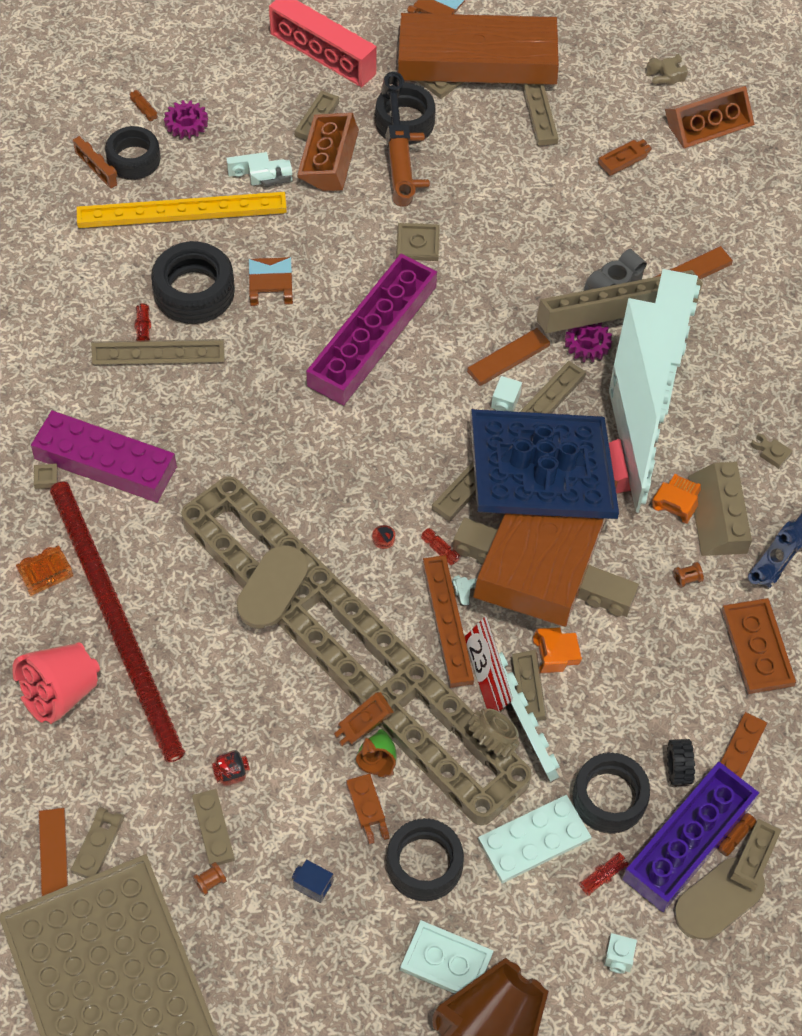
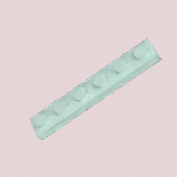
[499,652,560,782]

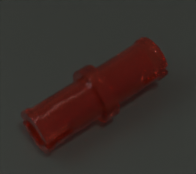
[134,303,151,341]
[579,852,629,896]

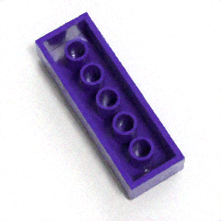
[622,761,760,912]

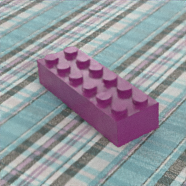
[31,410,177,503]

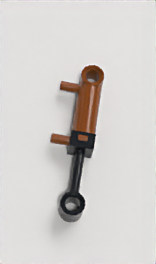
[381,71,430,207]

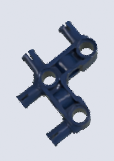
[748,513,802,588]

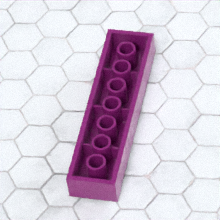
[306,253,437,406]

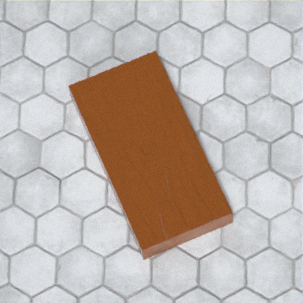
[398,13,559,84]
[473,480,618,627]

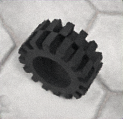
[667,739,695,785]

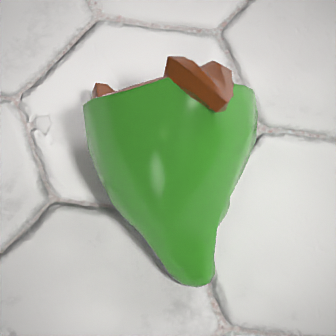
[356,729,397,778]

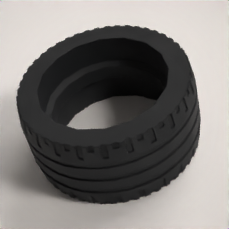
[375,83,436,145]
[573,752,650,834]
[386,818,464,902]

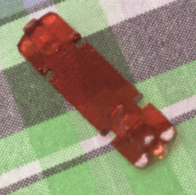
[422,528,460,565]

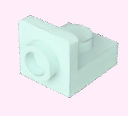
[604,933,637,974]

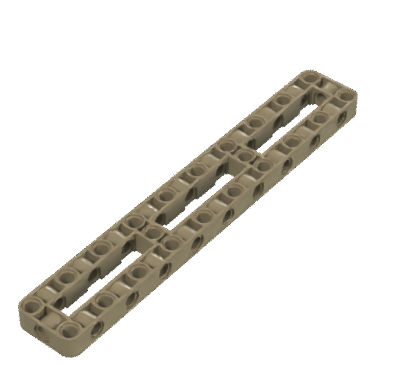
[181,476,531,826]

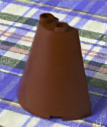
[432,958,549,1036]

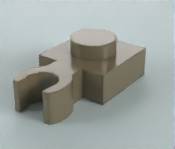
[751,433,793,469]

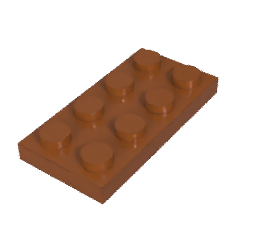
[722,598,796,694]

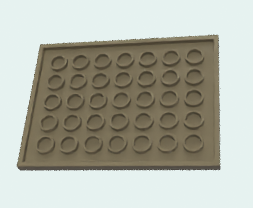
[0,854,219,1036]

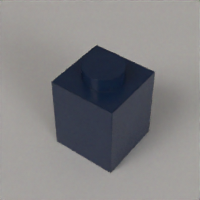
[292,859,334,903]

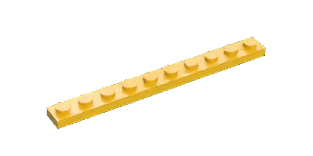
[77,192,287,228]

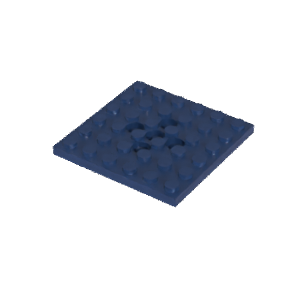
[470,409,619,519]

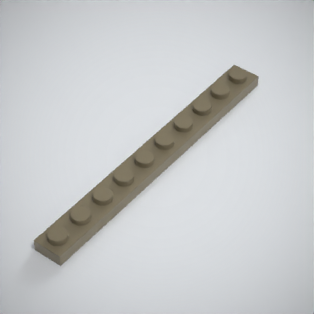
[432,361,586,522]

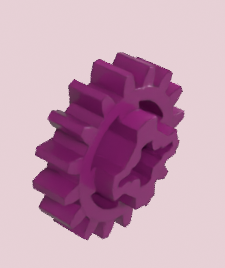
[164,100,208,139]
[565,322,612,362]

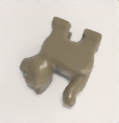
[646,54,688,85]

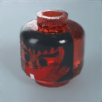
[211,750,250,786]

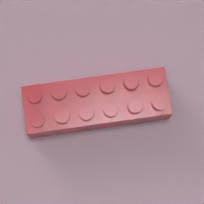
[269,0,377,88]

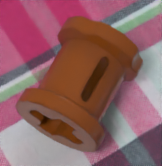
[673,562,704,588]
[193,862,227,896]

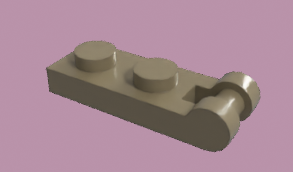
[71,807,124,878]

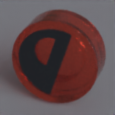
[372,525,396,549]

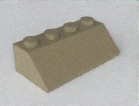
[688,462,752,556]

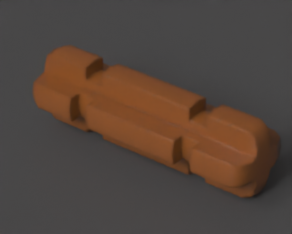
[129,90,158,121]
[717,813,756,856]

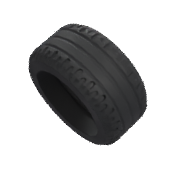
[105,126,161,180]

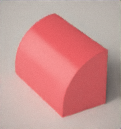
[609,439,631,494]

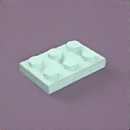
[400,920,493,994]

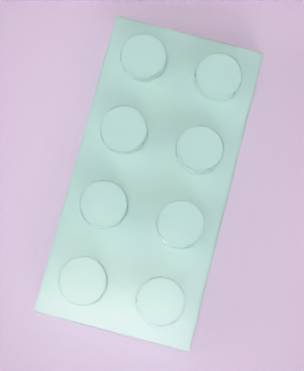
[478,795,592,884]

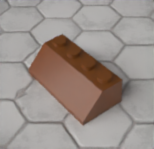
[665,86,755,148]
[297,113,359,191]

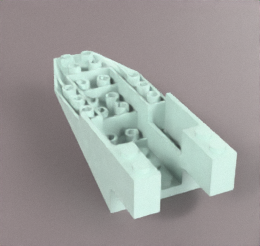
[609,269,700,513]

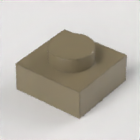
[34,464,58,489]

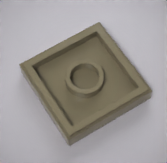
[396,223,440,261]

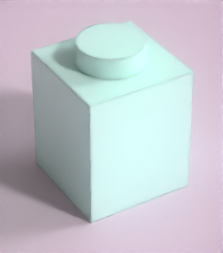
[491,376,522,411]

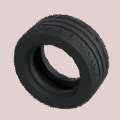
[151,241,235,324]

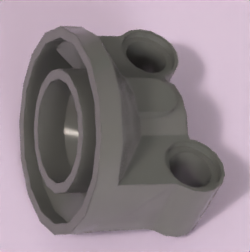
[584,249,647,291]

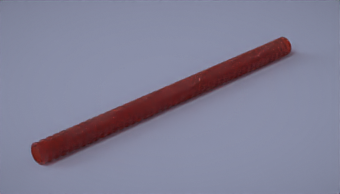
[50,481,185,762]

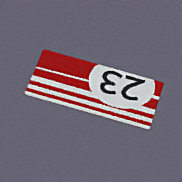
[465,616,513,712]

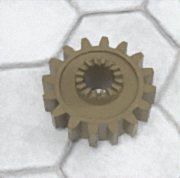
[468,709,520,757]

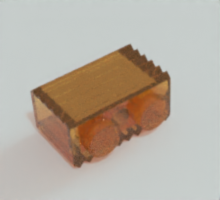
[16,546,73,596]

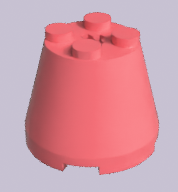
[12,642,100,724]

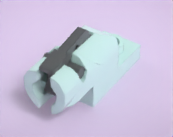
[226,152,293,187]

